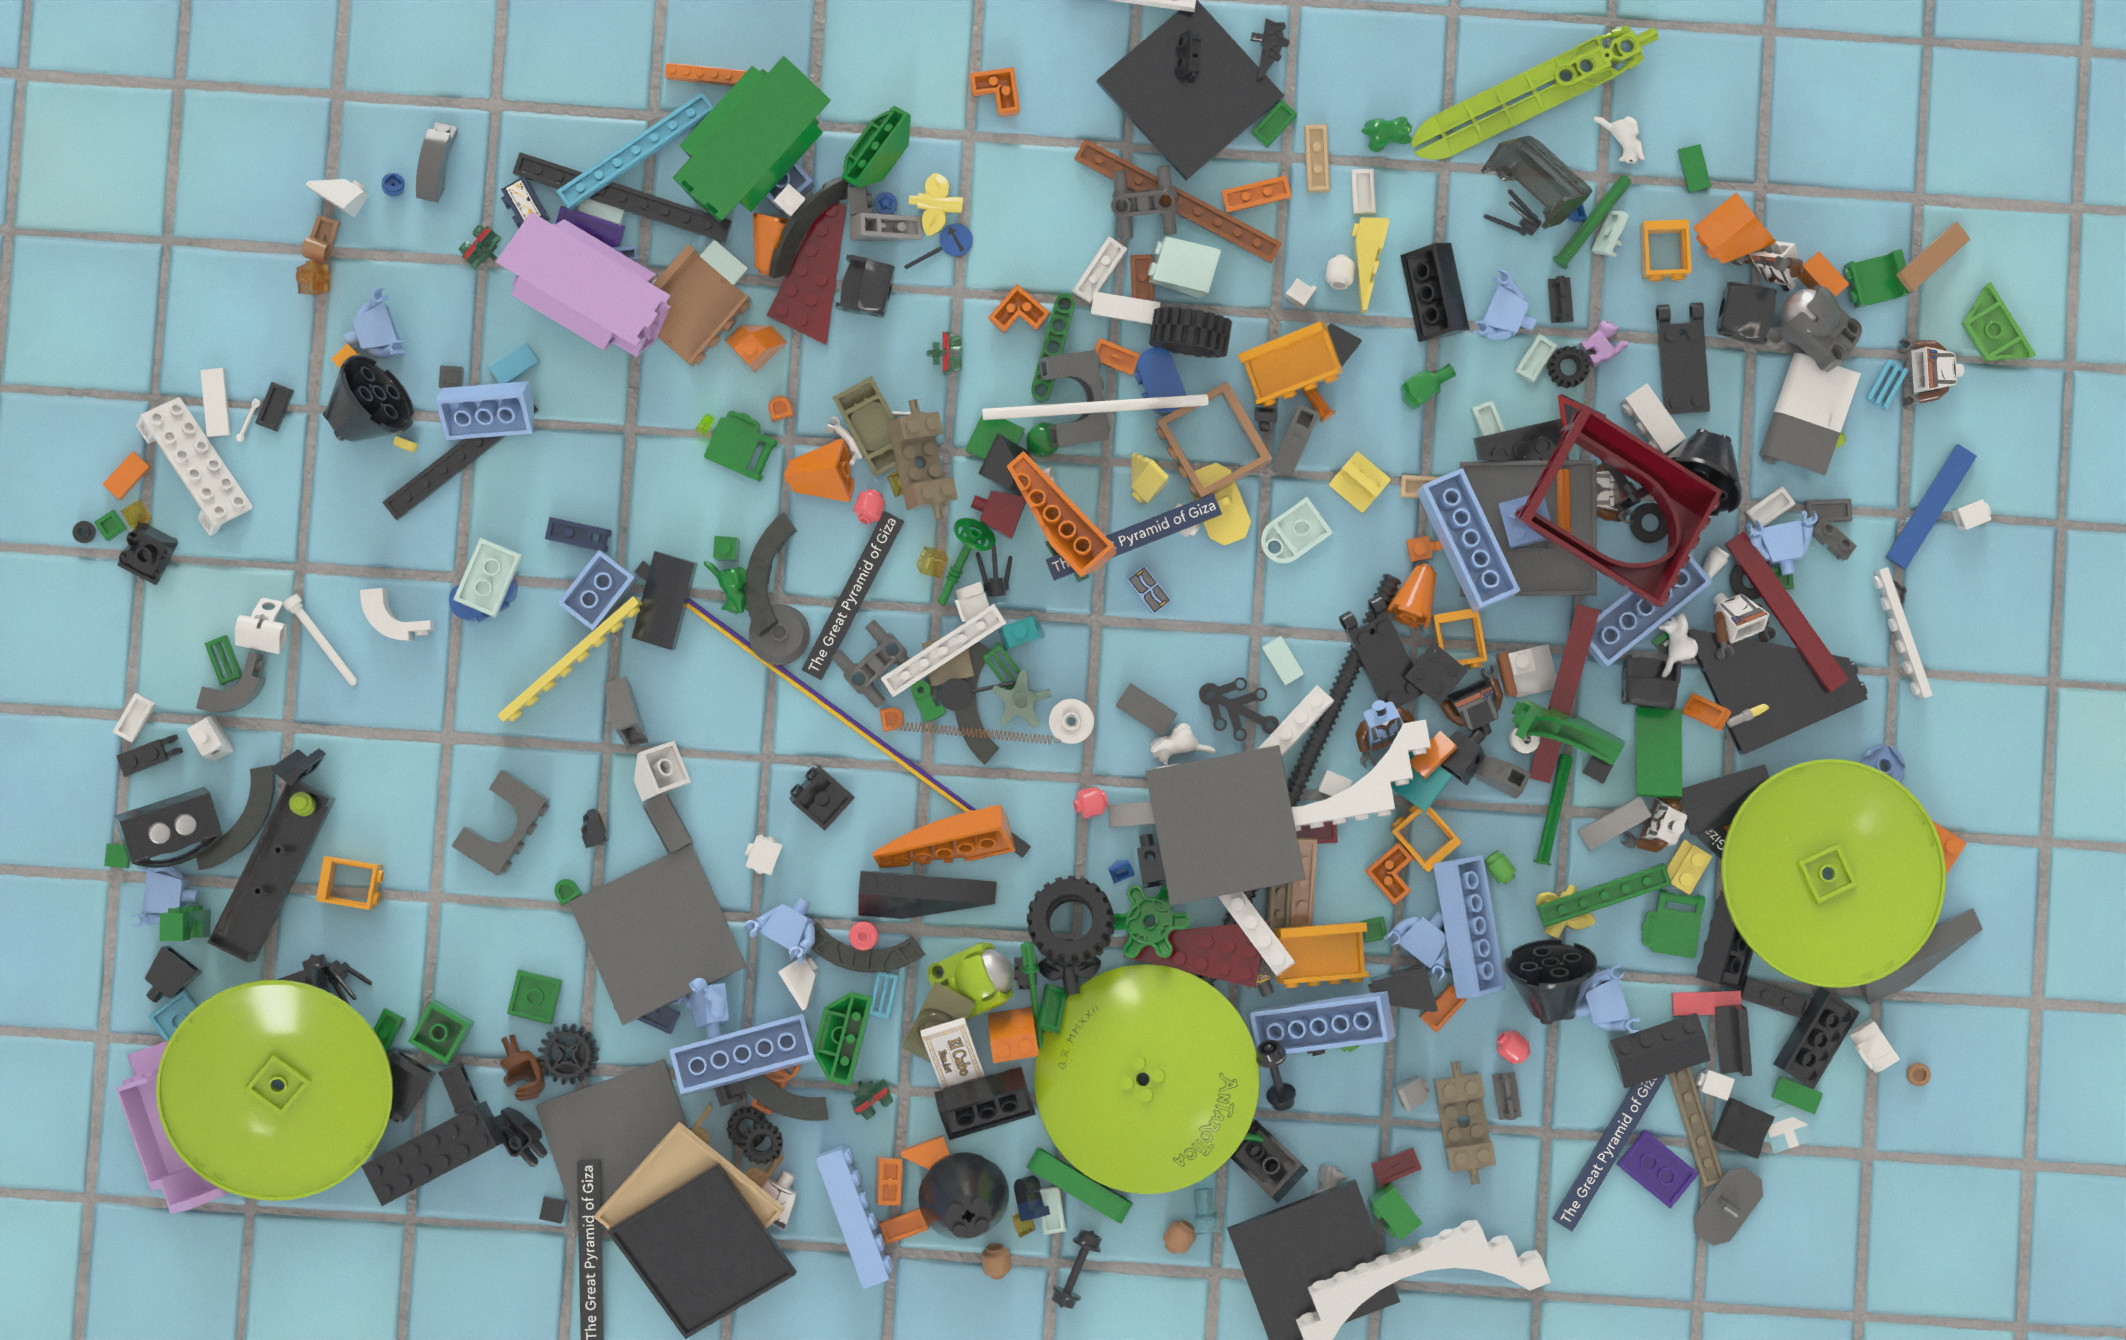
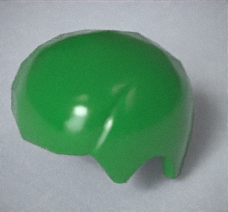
[1025,422,1059,458]

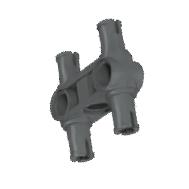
[1111,165,1179,239]
[831,619,910,708]

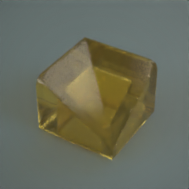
[917,546,948,578]

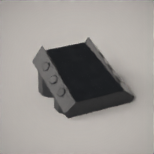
[117,523,178,585]

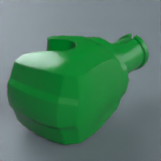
[1400,364,1456,410]

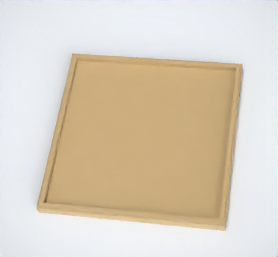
[594,1122,785,1229]

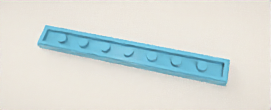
[555,92,714,211]

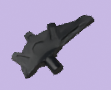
[1250,18,1290,80]

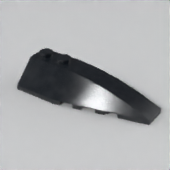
[858,870,997,919]

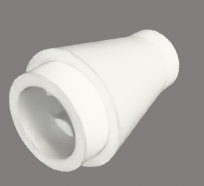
[1702,546,1730,579]

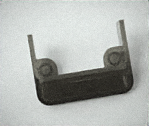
[1481,136,1592,229]

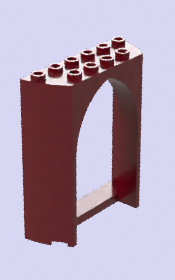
[1514,405,1723,607]

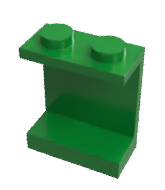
[1843,249,1913,309]

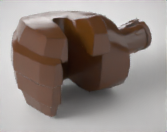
[499,1034,545,1101]

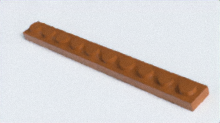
[1074,139,1282,264]

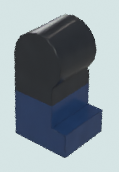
[1014,1175,1050,1222]

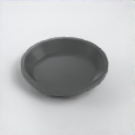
[749,604,810,665]

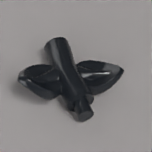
[1038,939,1101,995]

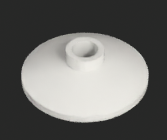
[1049,699,1094,744]

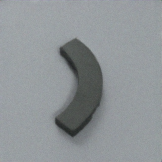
[769,176,849,279]
[745,512,797,636]
[955,641,999,765]
[196,765,275,870]
[811,923,926,973]
[740,1075,829,1121]

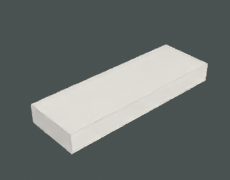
[1072,236,1127,305]
[1091,291,1161,325]
[200,368,231,438]

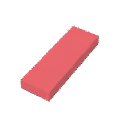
[1671,990,1741,1016]

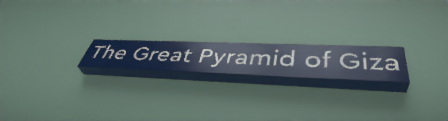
[1046,493,1222,581]
[1552,1076,1666,1232]

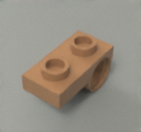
[302,215,341,265]

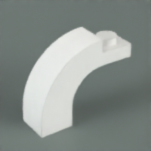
[360,588,436,641]

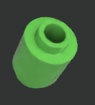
[1484,850,1517,885]

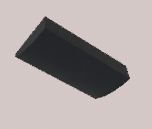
[632,551,698,650]
[1680,764,1770,836]
[1773,987,1860,1089]

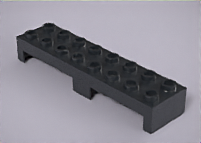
[207,781,335,963]

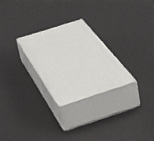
[1351,169,1376,215]
[1745,486,1796,527]
[113,693,156,743]

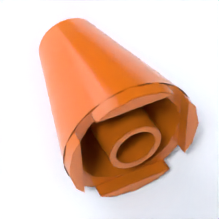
[753,212,789,275]
[1386,564,1437,629]

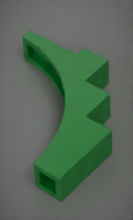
[1511,698,1625,765]

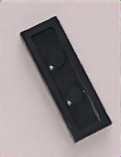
[1741,977,1812,1018]

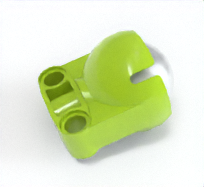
[927,942,1013,1022]

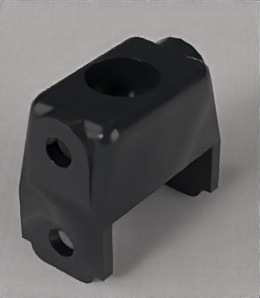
[835,255,895,318]
[1716,282,1777,345]
[1621,654,1682,710]

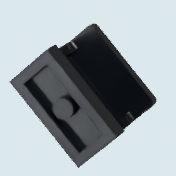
[388,1050,436,1122]

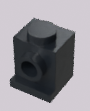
[1014,957,1037,989]

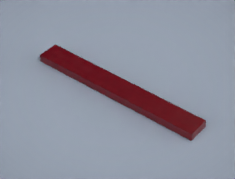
[1724,531,1849,693]
[1530,604,1600,783]

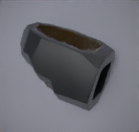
[581,808,609,849]

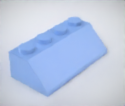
[435,381,534,440]

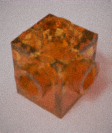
[296,260,330,295]

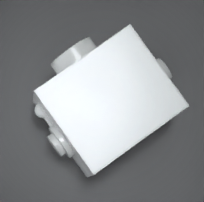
[745,835,782,875]

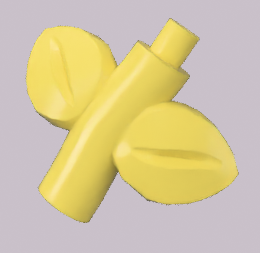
[908,173,963,236]
[1536,884,1596,939]

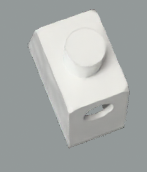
[187,714,235,762]

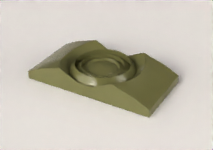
[832,376,897,477]
[902,981,976,1063]

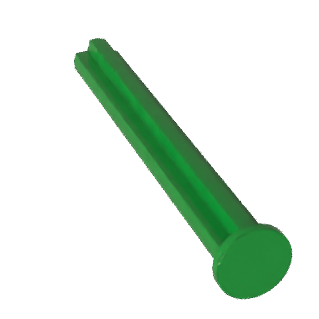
[1552,175,1632,269]
[1533,754,1573,866]

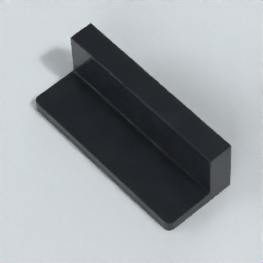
[1715,1004,1752,1076]

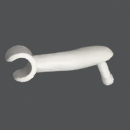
[826,416,863,466]

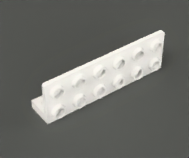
[136,397,253,536]

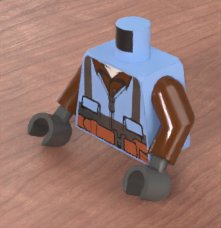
[1355,700,1415,769]

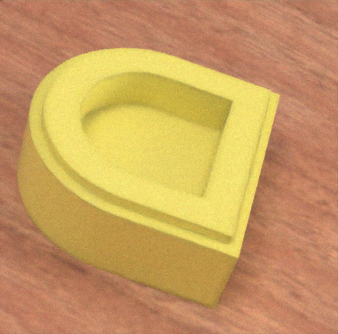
[393,436,418,453]

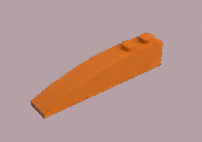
[1007,451,1116,577]
[872,804,1016,868]

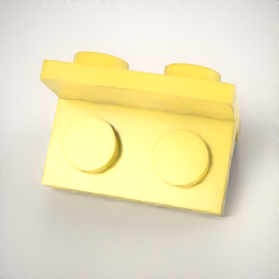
[1329,451,1391,513]

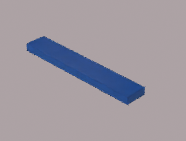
[1885,444,1977,569]

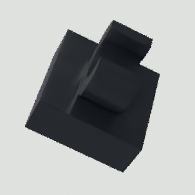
[1254,407,1278,432]

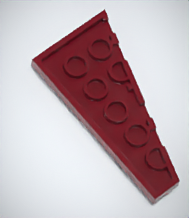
[767,202,847,346]
[1123,921,1270,988]

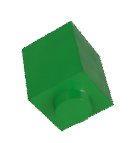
[713,536,740,562]

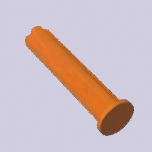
[1302,388,1336,423]
[1557,469,1573,535]

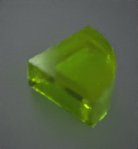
[695,413,716,436]

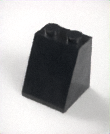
[1368,963,1438,1012]

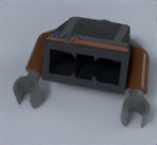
[1439,666,1503,736]

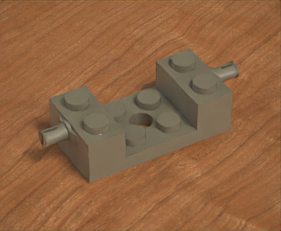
[887,399,958,520]
[1433,1061,1496,1185]

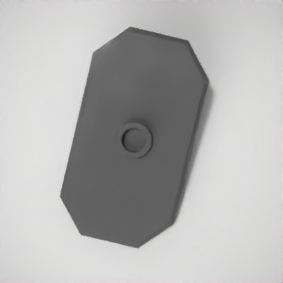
[1693,1167,1763,1245]

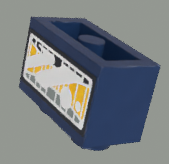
[501,176,550,228]

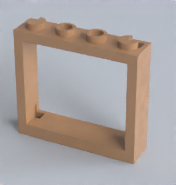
[1155,381,1272,499]

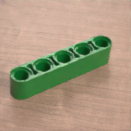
[1031,293,1075,403]
[1026,1147,1133,1224]

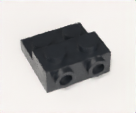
[789,765,855,831]

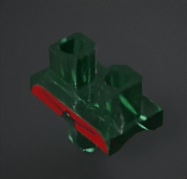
[459,225,501,269]
[926,332,962,375]
[851,1078,893,1120]

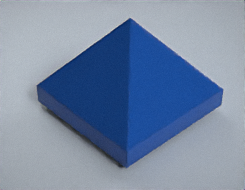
[1565,199,1587,222]
[1108,860,1135,884]

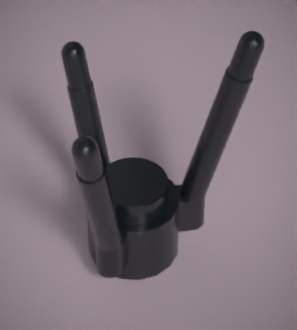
[1483,189,1542,236]
[976,545,1012,597]
[325,960,372,1006]

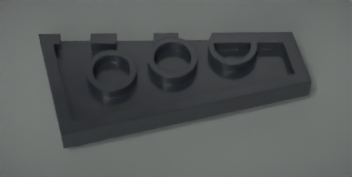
[1473,419,1569,461]

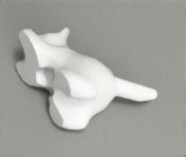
[1593,116,1645,164]
[1659,613,1698,678]
[1149,723,1216,766]

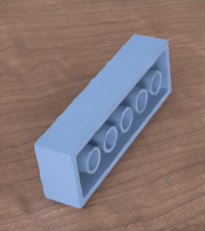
[1416,468,1521,613]
[1588,553,1713,668]
[1433,855,1506,999]
[1250,991,1395,1054]
[669,1014,815,1097]
[816,1144,894,1289]

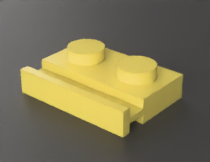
[1666,839,1713,895]

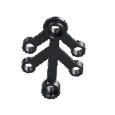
[1199,677,1279,741]

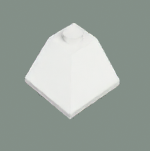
[306,179,369,218]
[1508,644,1557,698]
[634,741,691,801]
[778,955,818,1011]

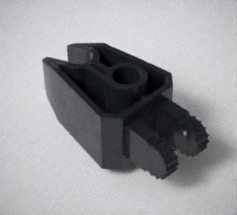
[495,1107,548,1167]

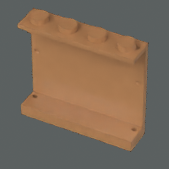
[653,244,751,367]

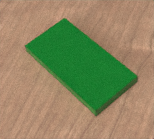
[1635,707,1682,799]

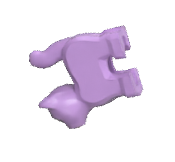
[1579,320,1628,368]

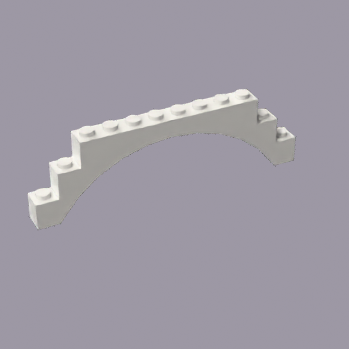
[1156,720,1431,832]
[1296,1219,1551,1340]

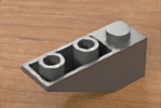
[1271,404,1320,477]
[1473,755,1532,799]

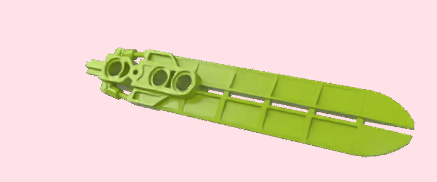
[1411,25,1659,160]

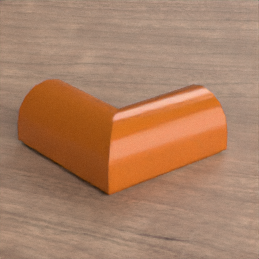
[970,67,1020,117]
[988,284,1051,333]
[1365,841,1414,905]

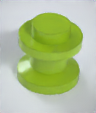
[289,792,316,817]

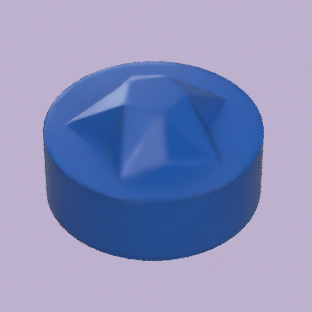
[381,173,405,196]
[875,192,897,215]

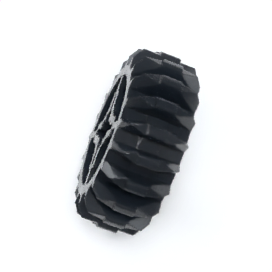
[538,1023,600,1085]

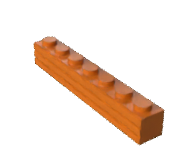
[665,63,747,86]

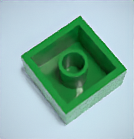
[407,1000,475,1064]
[1368,1182,1423,1240]

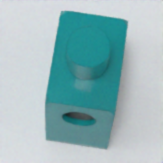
[997,616,1045,651]

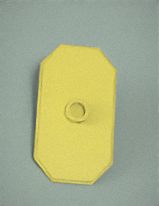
[1189,463,1251,546]

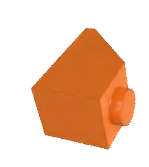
[900,1134,951,1170]

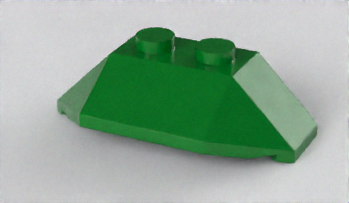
[842,106,911,188]
[813,992,873,1086]

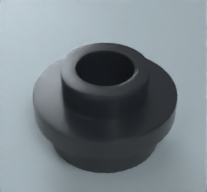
[72,521,96,543]

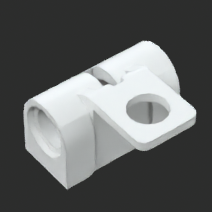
[955,582,989,624]
[235,598,287,654]
[1849,1018,1900,1073]

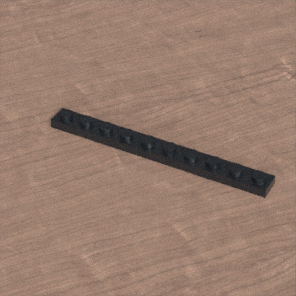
[513,152,733,243]

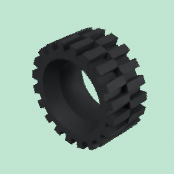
[1149,307,1232,358]

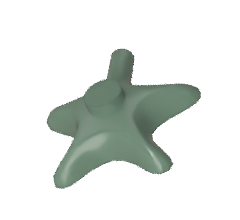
[993,670,1052,727]

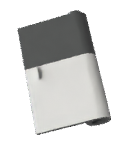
[1759,353,1861,475]

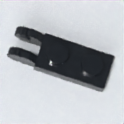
[117,734,183,777]

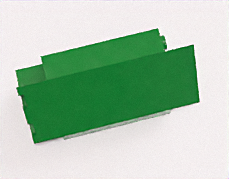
[672,56,831,222]

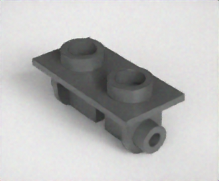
[1812,517,1857,561]
[1492,1072,1522,1120]

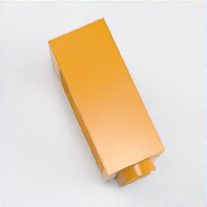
[1640,219,1692,282]
[1431,609,1488,669]
[1390,805,1462,872]
[316,856,384,910]

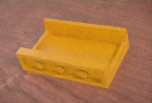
[1238,321,1343,408]
[1273,922,1370,988]

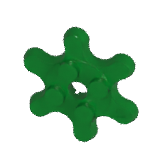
[1114,885,1191,958]

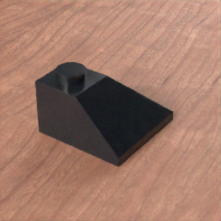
[978,433,1030,497]

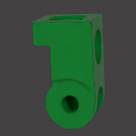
[911,680,947,723]

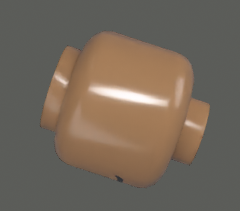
[1163,1219,1196,1254]
[981,1243,1012,1279]

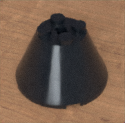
[323,355,414,442]
[1668,429,1743,516]
[1505,940,1597,1025]
[918,1152,1009,1240]

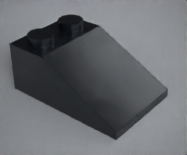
[1230,1119,1309,1203]

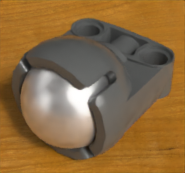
[1776,285,1862,372]

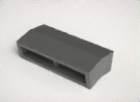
[1116,683,1178,737]
[642,792,693,854]

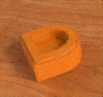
[768,396,794,422]
[879,707,904,732]

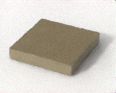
[922,638,976,688]

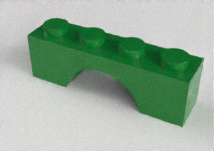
[160,905,211,941]

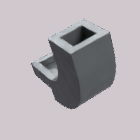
[416,122,458,203]
[196,652,266,713]

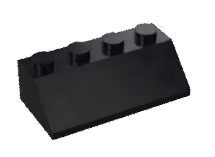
[1400,243,1470,342]
[1696,891,1753,991]
[1608,1013,1711,1089]
[934,1067,1036,1140]

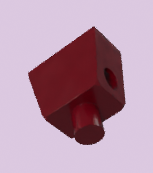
[971,491,1026,540]

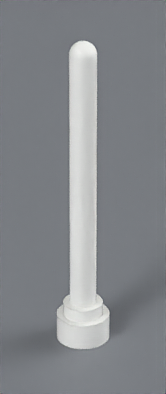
[282,594,357,686]

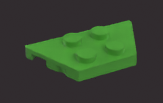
[1961,282,2036,362]

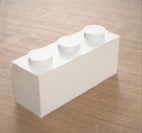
[1621,383,1686,454]

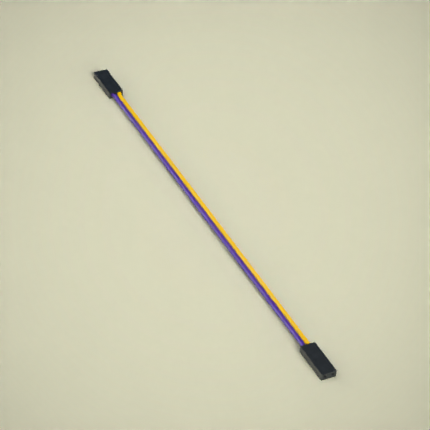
[634,561,1031,858]

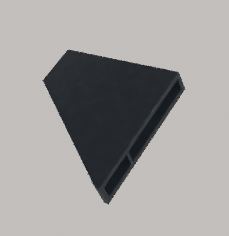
[1687,629,1868,755]

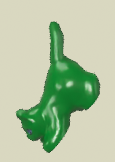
[1361,116,1412,152]
[704,561,748,614]

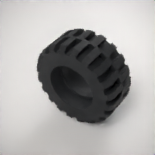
[1027,876,1115,966]

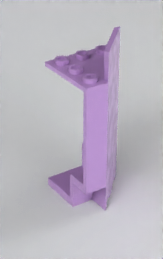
[496,212,671,357]
[116,1040,230,1214]

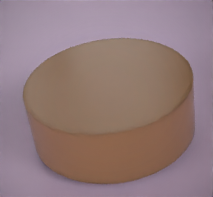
[1906,1063,1931,1086]

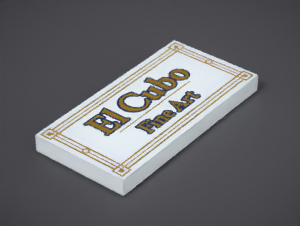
[920,1018,986,1090]

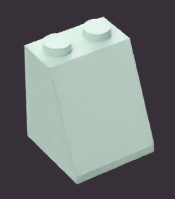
[1148,236,1221,298]

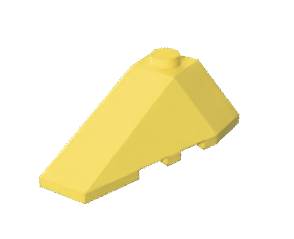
[1351,217,1390,314]
[1131,452,1169,505]

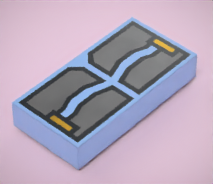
[1127,565,1172,615]

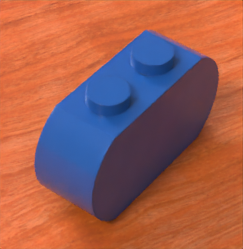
[1134,347,1186,416]
[449,578,518,623]

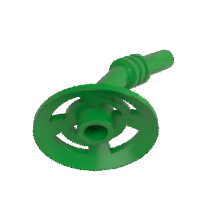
[937,518,996,606]

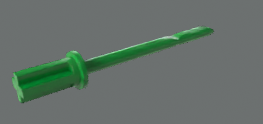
[1020,941,1043,1049]

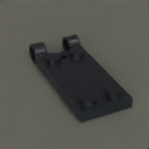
[1656,302,1710,415]
[1339,595,1424,708]

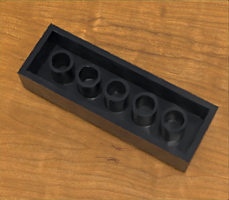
[361,1101,506,1206]

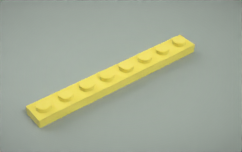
[498,596,643,722]

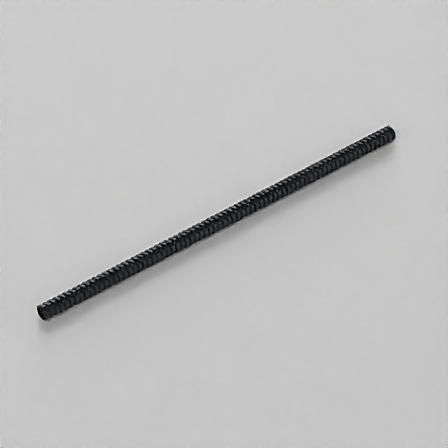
[1197,574,1401,987]

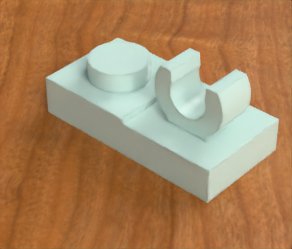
[1591,210,1629,257]

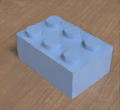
[557,550,638,631]

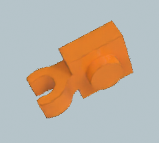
[1406,536,1444,562]

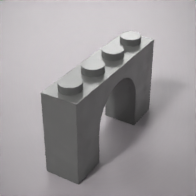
[1038,350,1110,448]
[452,770,550,876]

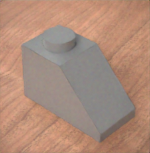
[1393,1075,1430,1112]

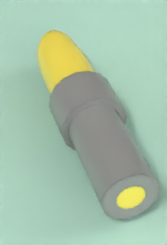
[1727,704,1769,728]

